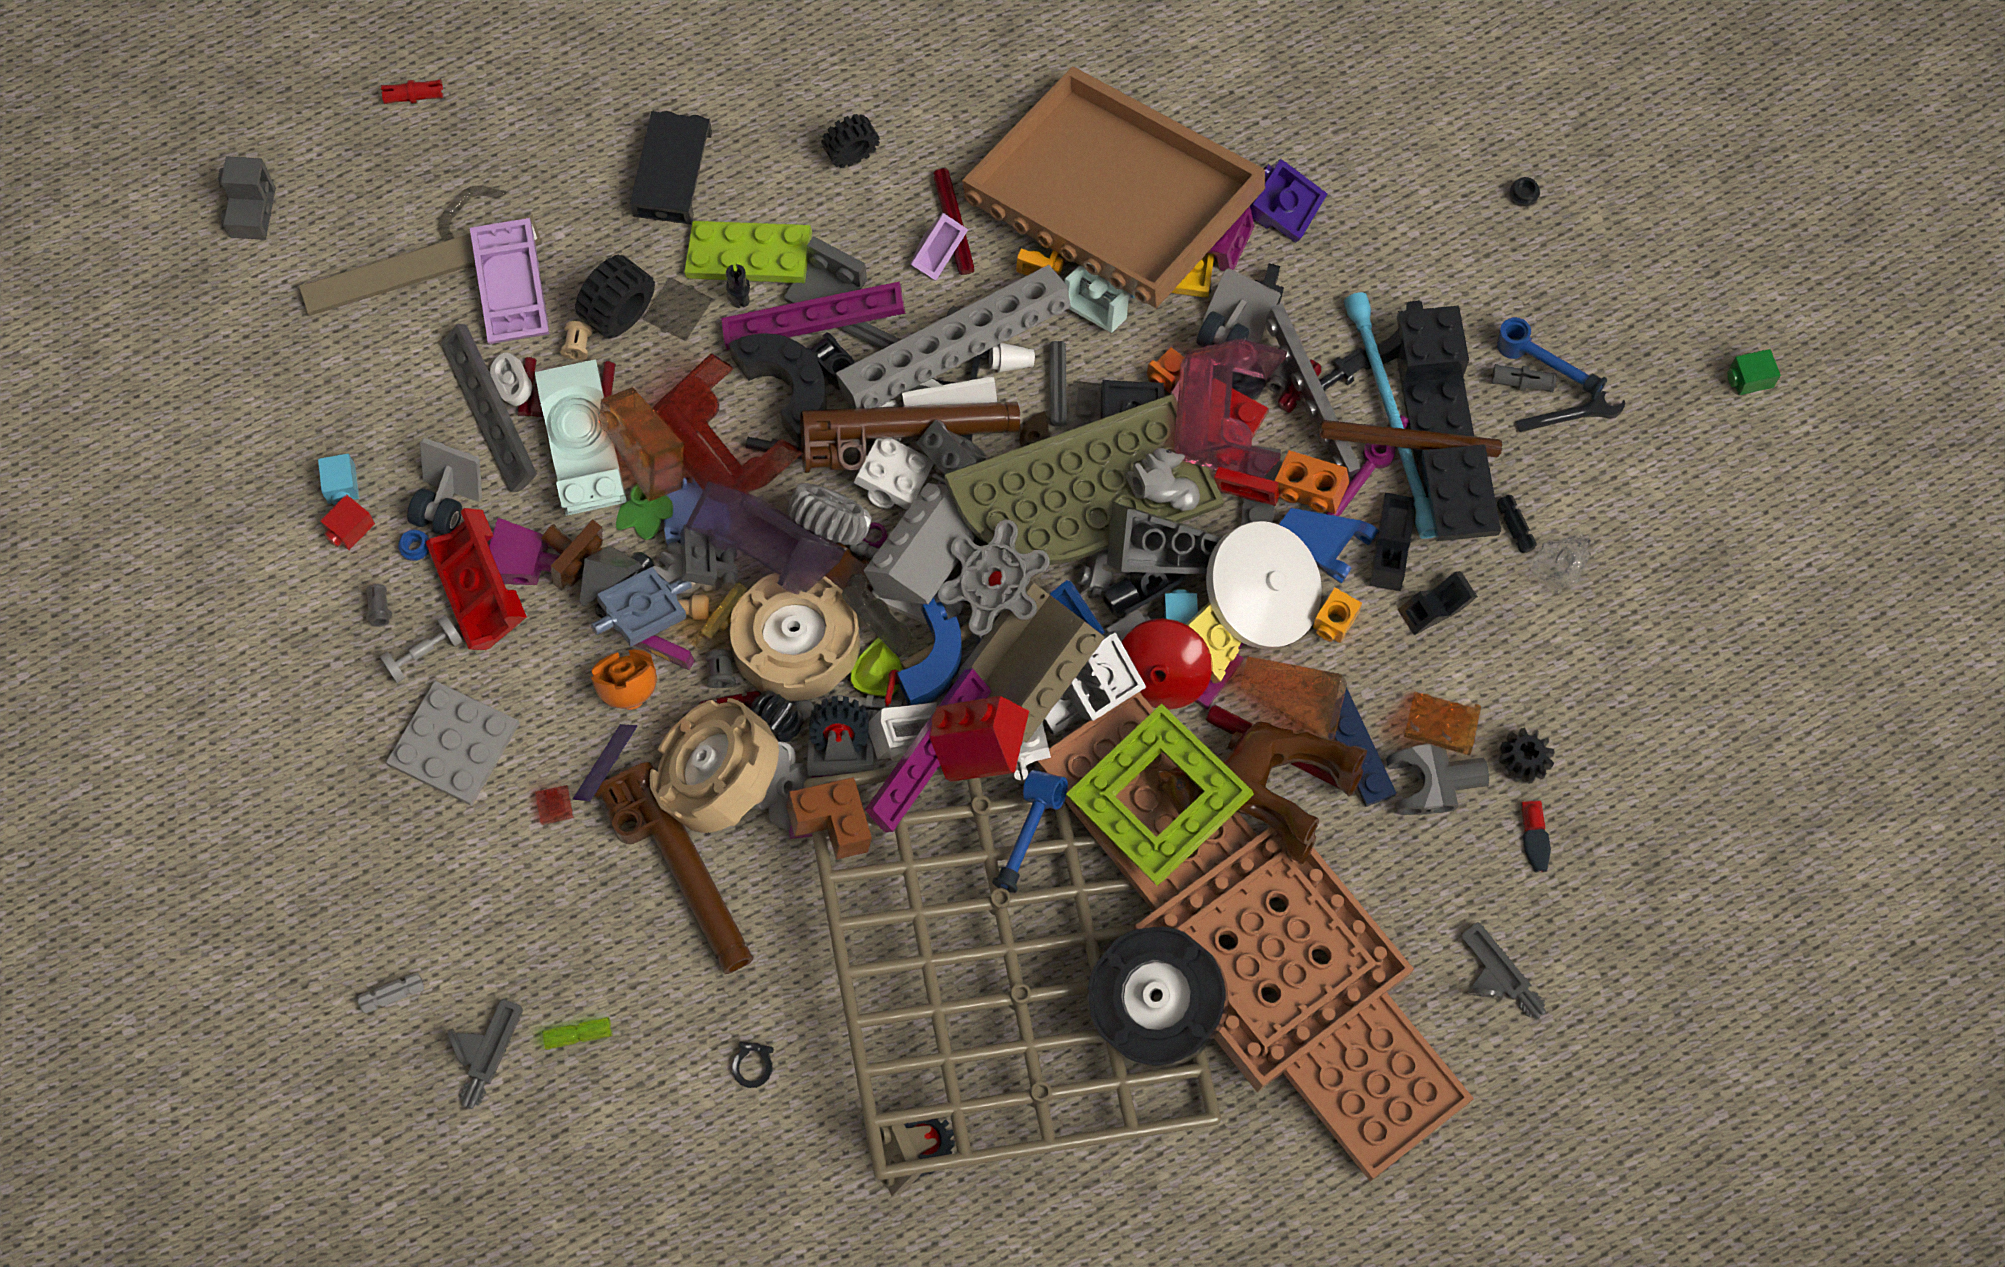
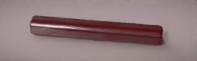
[933,168,974,275]

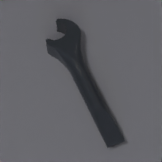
[1516,391,1625,432]

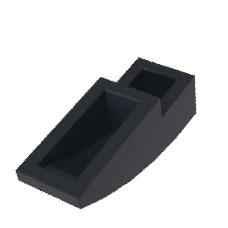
[1369,492,1415,591]

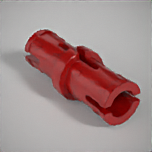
[381,79,443,104]

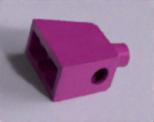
[489,518,560,585]

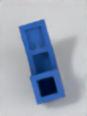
[897,597,962,706]

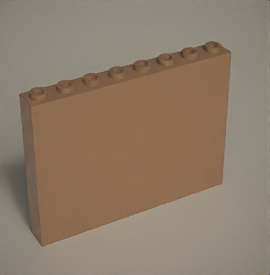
[962,66,1265,309]

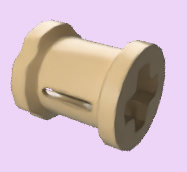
[560,321,592,360]

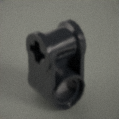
[807,332,855,390]

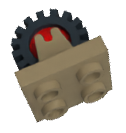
[866,1108,955,1196]

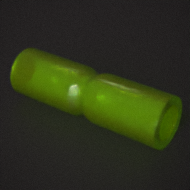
[542,1017,613,1050]

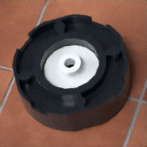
[1088,926,1229,1067]

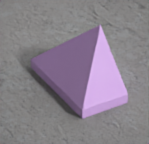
[910,213,968,280]

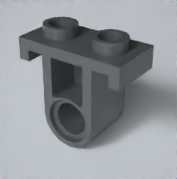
[916,419,987,475]

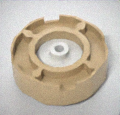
[730,570,860,701]
[650,698,779,833]

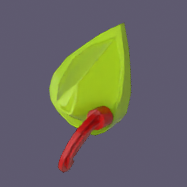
[851,630,902,707]

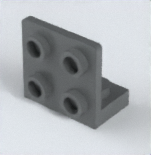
[785,236,867,304]

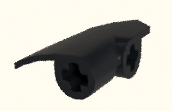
[1101,572,1186,618]

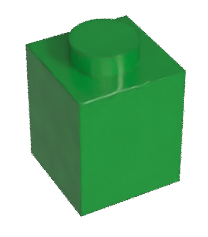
[1727,349,1781,395]

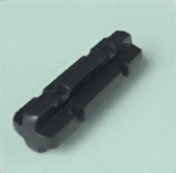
[1497,495,1537,553]

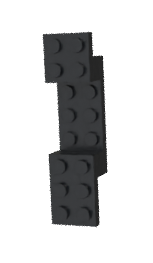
[1397,305,1501,541]

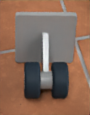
[1196,268,1281,361]
[407,438,482,535]

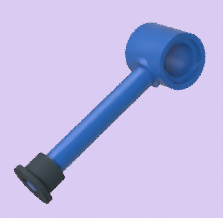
[1497,317,1607,400]
[992,770,1068,893]

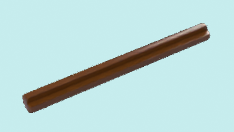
[1319,420,1502,458]

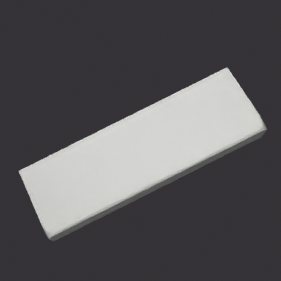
[902,377,997,406]

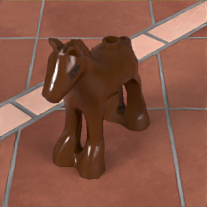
[1156,721,1367,865]

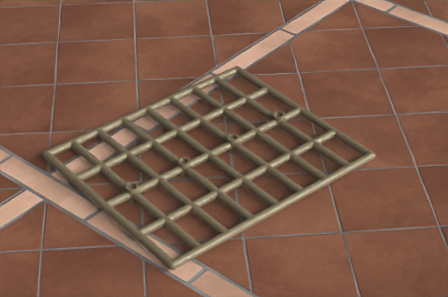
[803,747,1221,1180]

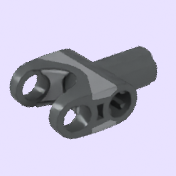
[1386,743,1489,815]

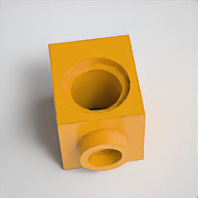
[1313,588,1362,643]

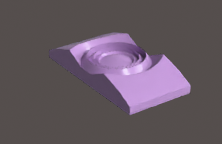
[470,218,549,344]

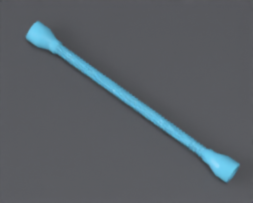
[1344,292,1436,539]

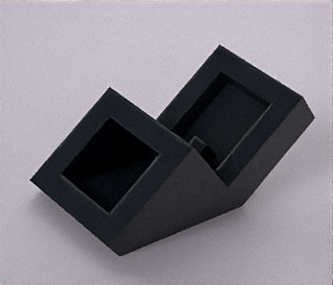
[1398,571,1478,635]

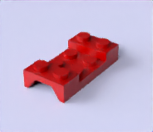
[426,508,527,650]

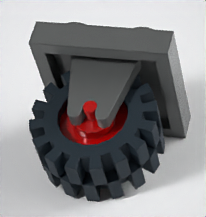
[807,696,874,776]

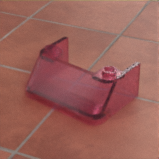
[1174,339,1287,478]

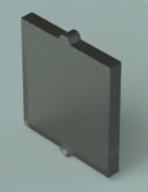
[643,278,713,341]

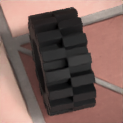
[821,114,880,168]

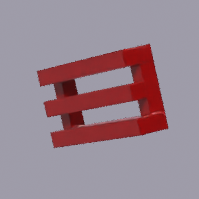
[1214,466,1279,506]

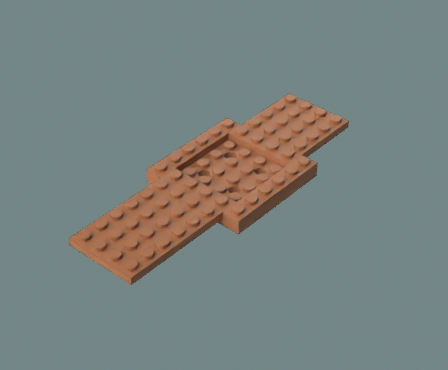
[1034,692,1474,1182]

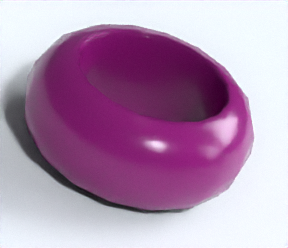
[863,522,888,549]

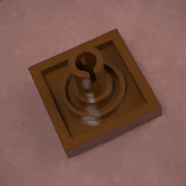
[541,519,603,590]

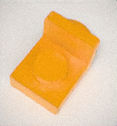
[1016,248,1065,276]

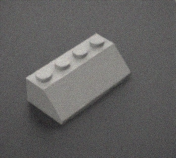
[864,483,976,604]

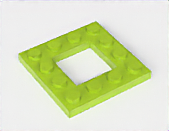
[1066,704,1254,886]

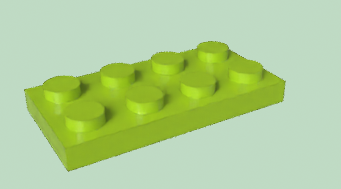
[684,221,812,283]

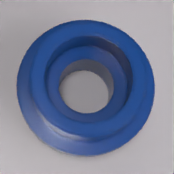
[398,530,429,561]

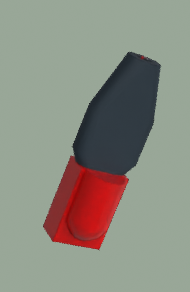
[1521,801,1551,873]

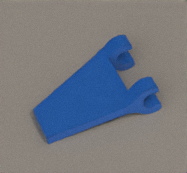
[1279,508,1379,583]

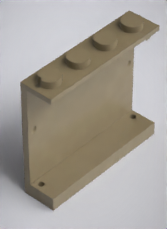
[952,580,1105,743]

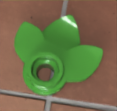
[616,482,674,540]

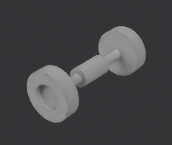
[379,615,463,683]

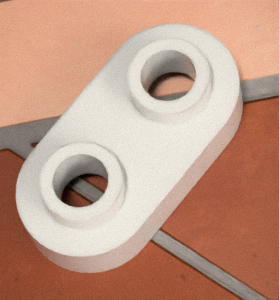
[490,353,532,406]

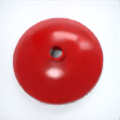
[1121,619,1213,710]

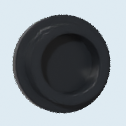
[1509,177,1540,207]

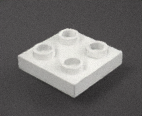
[854,438,934,510]

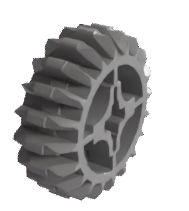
[787,483,872,546]

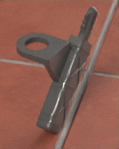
[1462,922,1546,1019]
[447,999,523,1109]

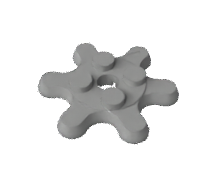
[938,520,1050,636]

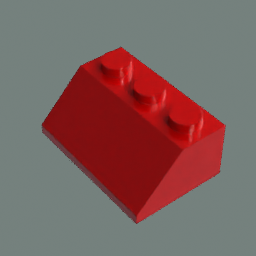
[929,696,1029,782]

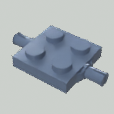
[591,567,692,647]

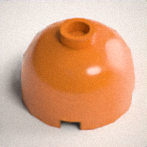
[591,649,657,710]

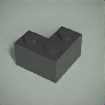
[218,156,276,240]

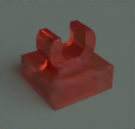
[535,785,574,825]

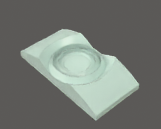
[535,359,622,481]

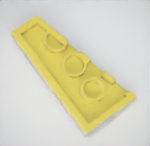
[1186,602,1241,684]

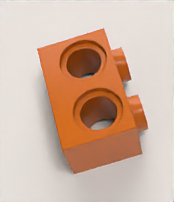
[1275,450,1349,514]

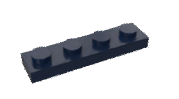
[1313,680,1396,807]

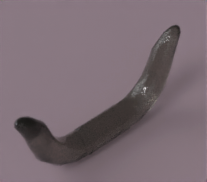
[438,185,506,241]

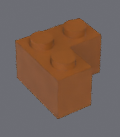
[786,777,872,860]

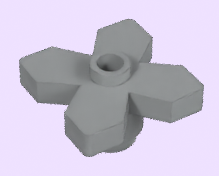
[752,744,811,829]

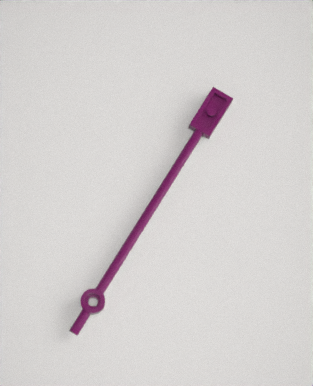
[1195,415,1409,709]

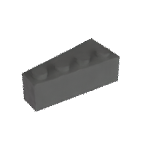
[1107,502,1223,574]

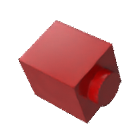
[320,494,375,550]

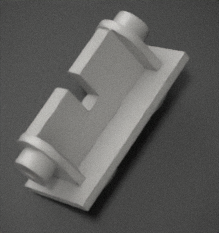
[1077,549,1113,599]

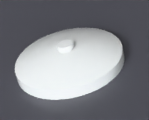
[1206,521,1322,649]

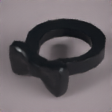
[732,1041,774,1088]

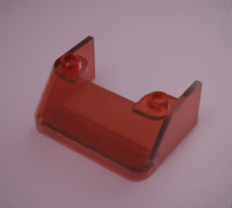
[649,353,801,502]

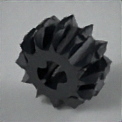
[750,691,804,742]
[1498,728,1555,784]

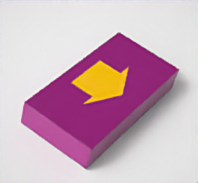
[634,635,694,670]

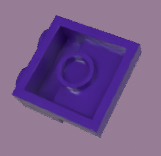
[1250,159,1328,243]

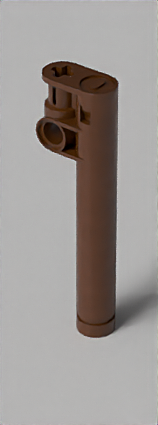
[800,401,1020,473]
[594,762,753,974]

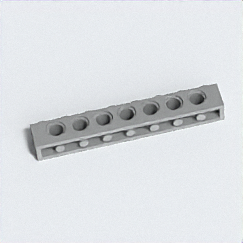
[836,265,1071,408]

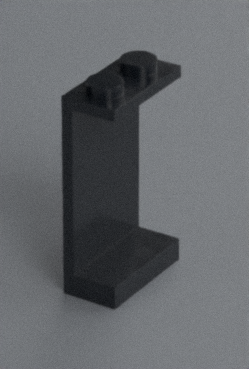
[630,111,712,225]

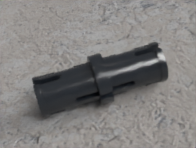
[726,264,750,308]

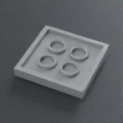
[386,681,520,806]

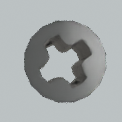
[706,649,736,688]

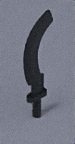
[1319,300,1423,391]

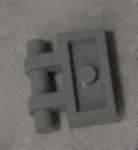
[680,525,738,591]

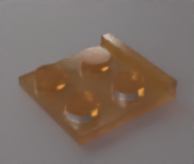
[1404,691,1481,756]

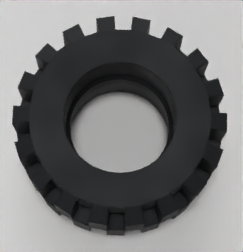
[575,254,655,339]

